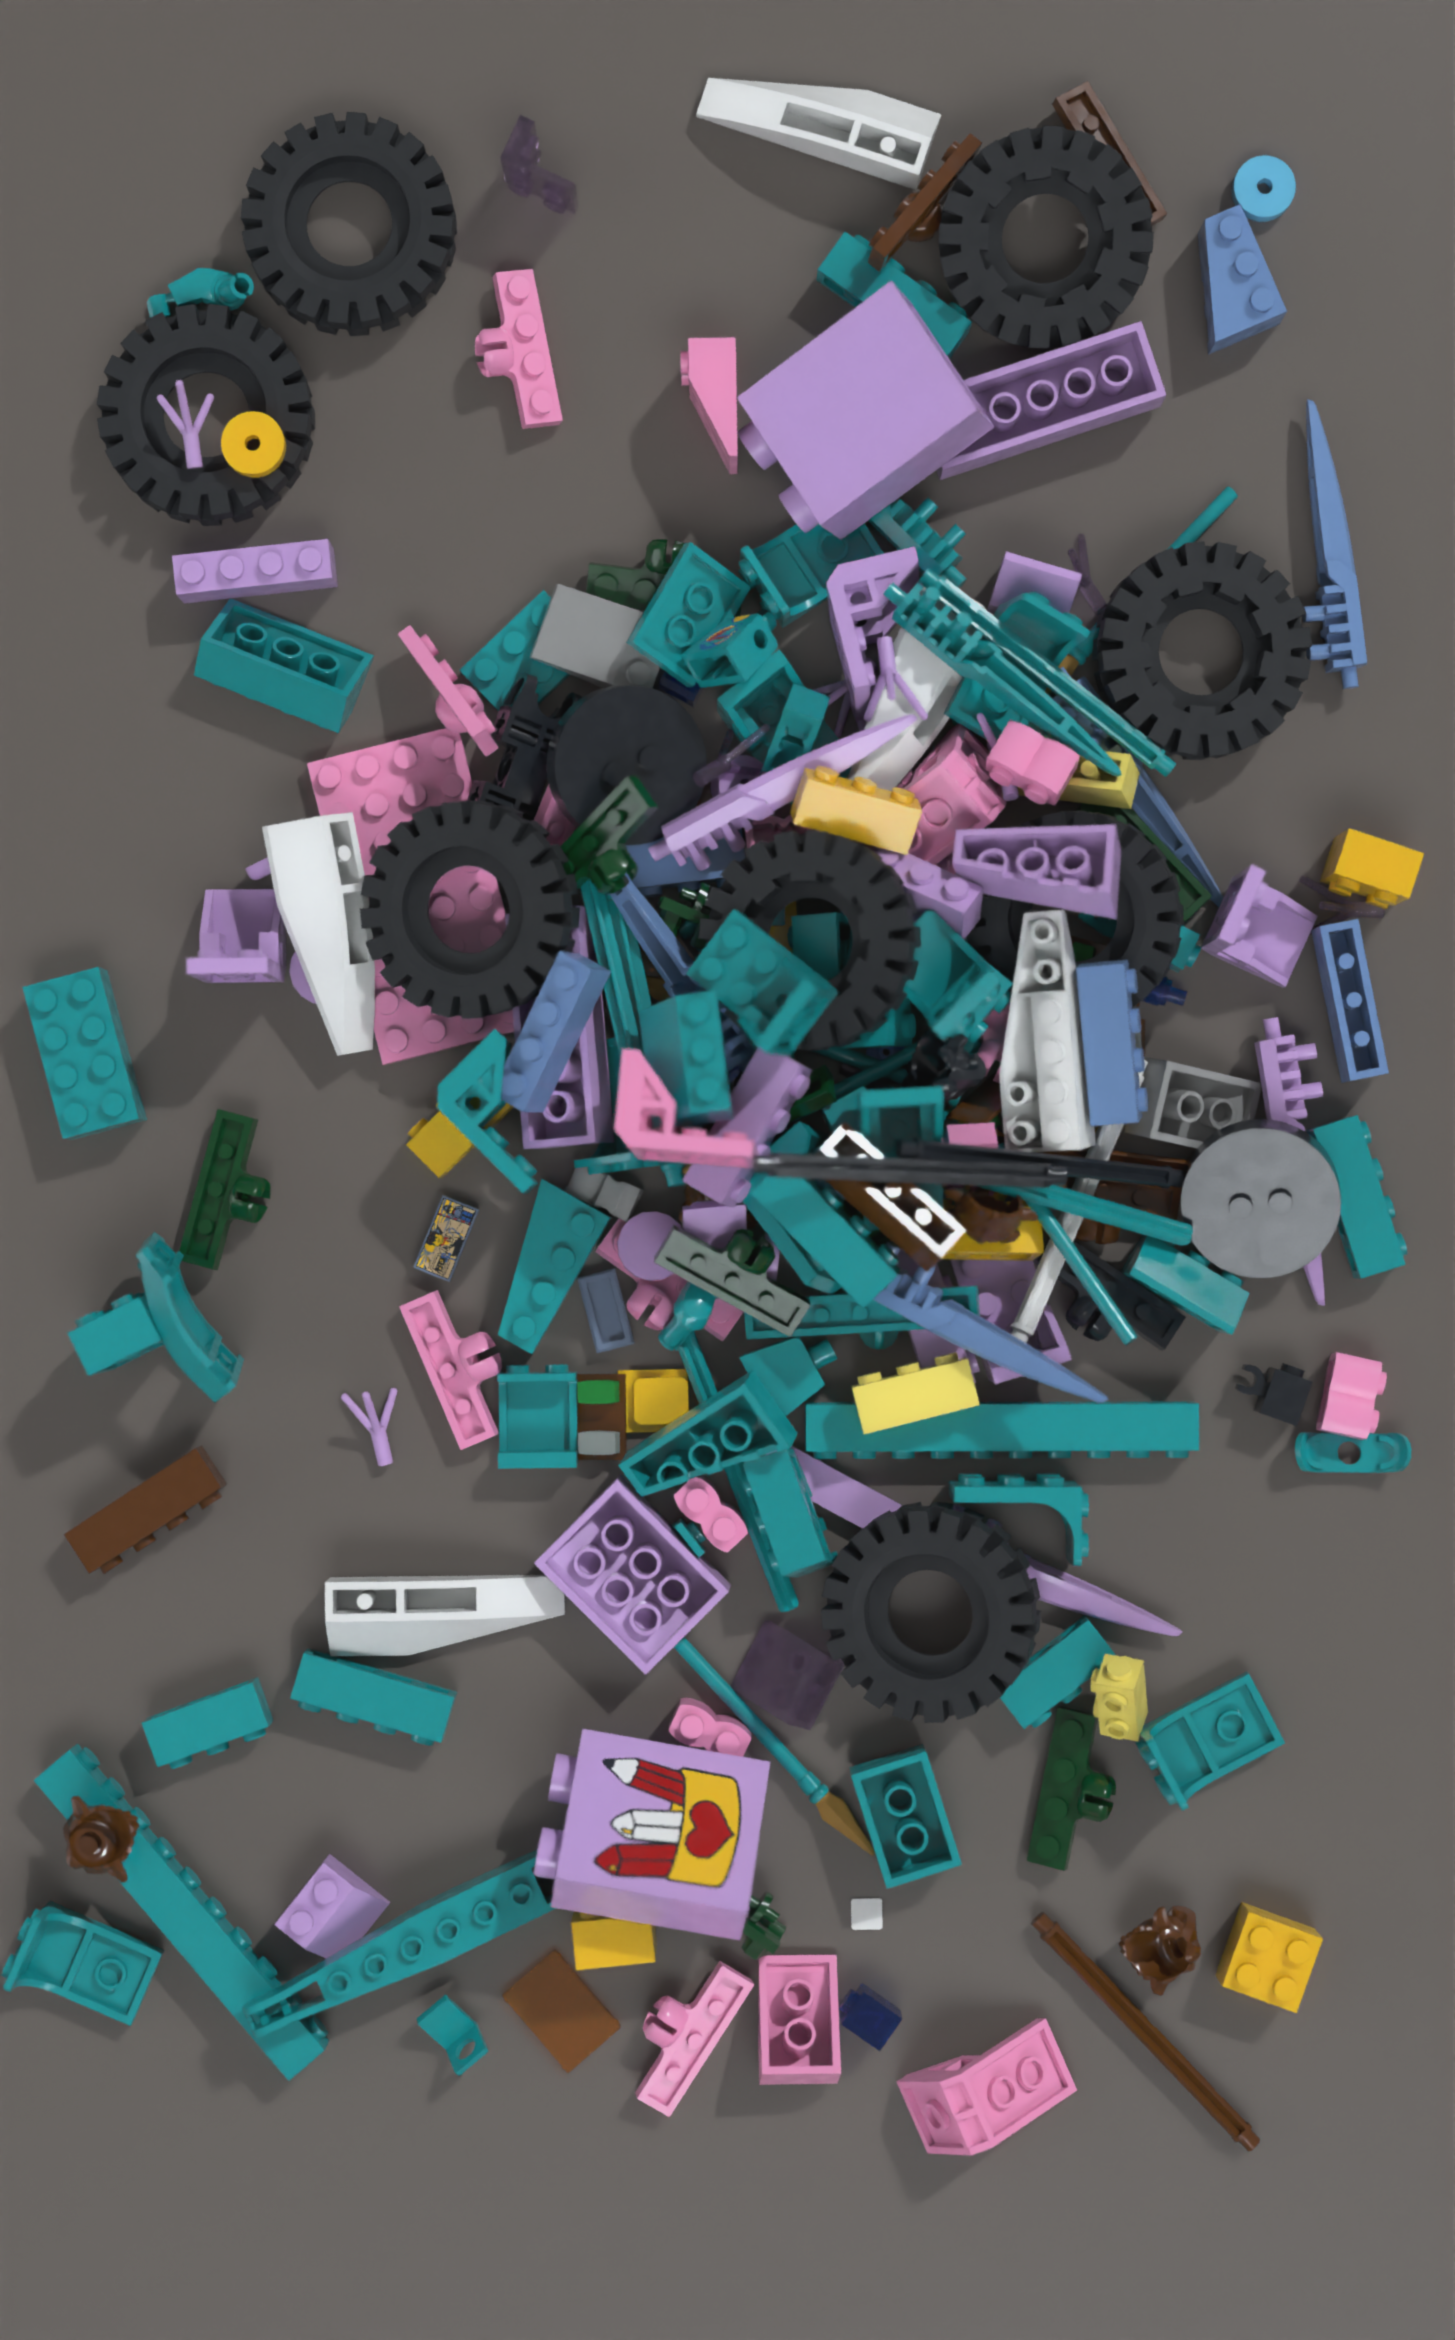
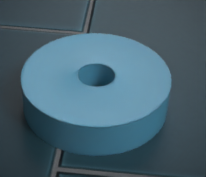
[1232,155,1296,222]

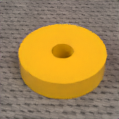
[221,411,286,478]

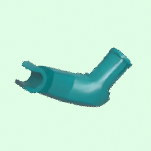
[147,268,254,318]
[658,1281,718,1351]

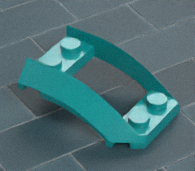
[136,1232,245,1403]

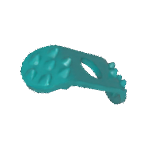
[1295,1432,1412,1473]

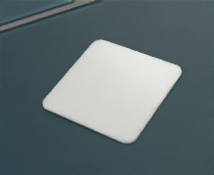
[851,1898,883,1930]

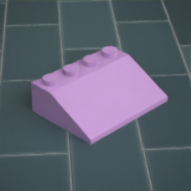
[534,1474,731,1675]

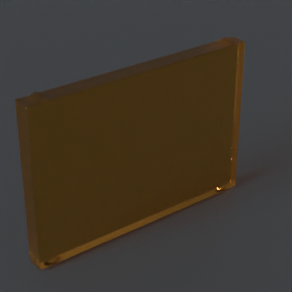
[502,1949,621,2073]

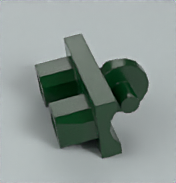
[656,882,711,950]
[741,1891,786,1960]

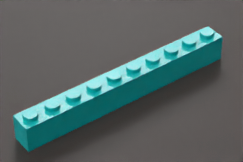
[805,1401,1199,1459]
[34,1743,330,2081]

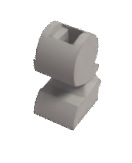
[564,1167,644,1222]

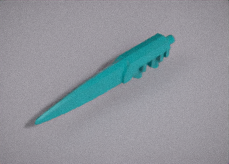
[868,497,967,588]
[883,582,1122,776]

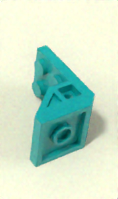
[717,650,852,806]
[686,909,838,1057]
[438,1029,539,1194]
[857,1087,944,1230]
[743,1121,842,1295]

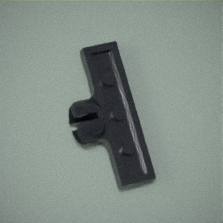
[1033,1238,1186,1351]

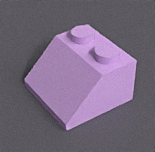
[987,552,1082,614]
[274,1854,390,1959]

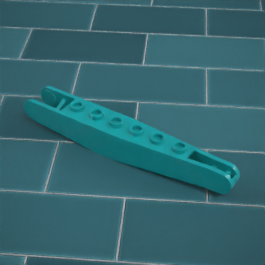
[242,1849,557,2038]

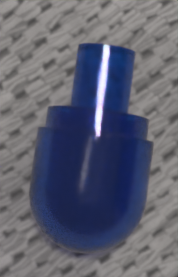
[1142,976,1188,1006]

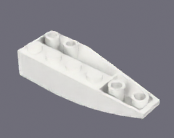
[696,78,941,190]
[848,587,986,791]
[262,812,375,1056]
[999,910,1096,1152]
[325,1575,565,1656]

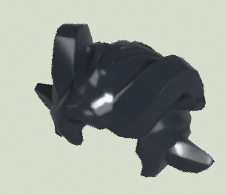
[901,1028,986,1112]

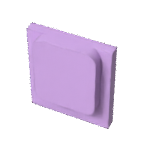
[682,1200,747,1248]

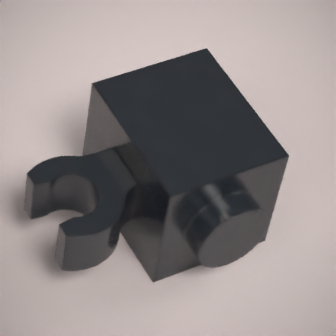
[1235,1363,1313,1426]

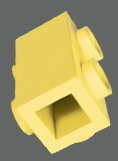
[1090,1654,1148,1742]

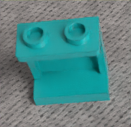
[497,1364,578,1469]

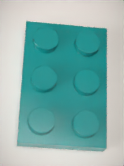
[626,542,751,687]
[459,590,570,711]

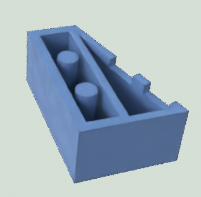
[1198,204,1287,355]

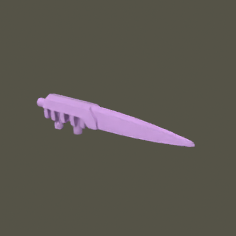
[648,714,917,871]
[1255,1017,1325,1306]
[953,1504,1183,1636]

